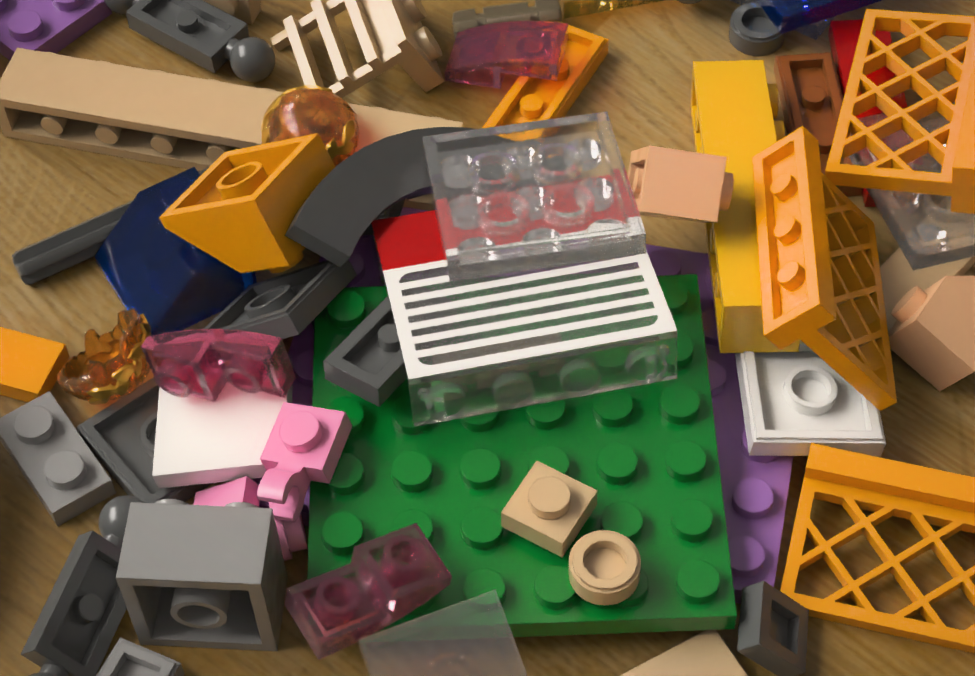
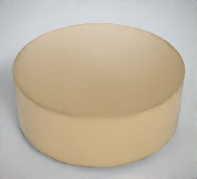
[569,530,641,606]

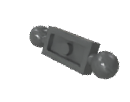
[104,0,275,83]
[21,495,145,676]

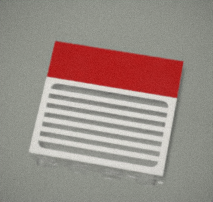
[371,178,678,427]

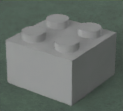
[116,499,288,651]

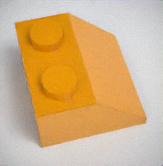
[159,133,335,273]

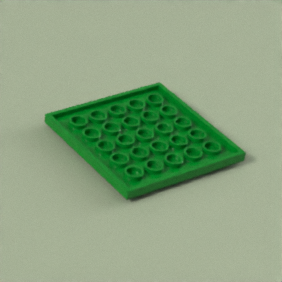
[306,274,737,645]

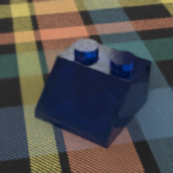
[95,167,257,345]

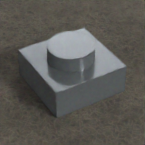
[737,581,809,676]

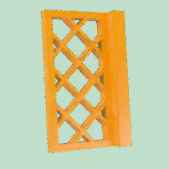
[825,9,975,214]
[752,126,897,411]
[780,443,975,654]

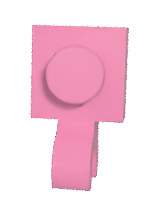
[257,402,352,523]

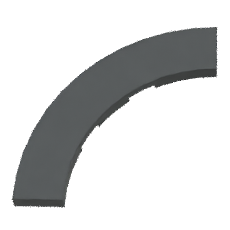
[285,127,575,267]

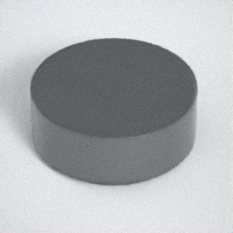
[729,2,787,56]

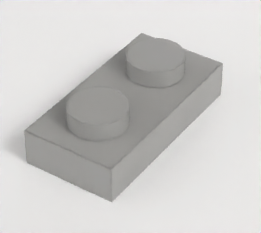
[0,391,116,526]

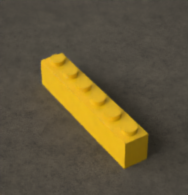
[690,60,800,353]

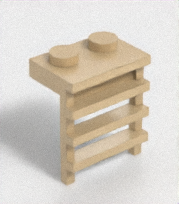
[270,0,445,101]

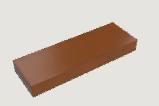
[774,52,863,197]

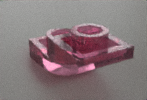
[445,21,568,89]
[141,329,296,402]
[284,523,452,660]

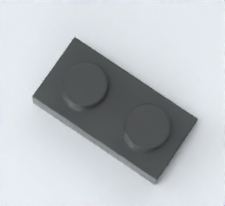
[323,281,457,407]

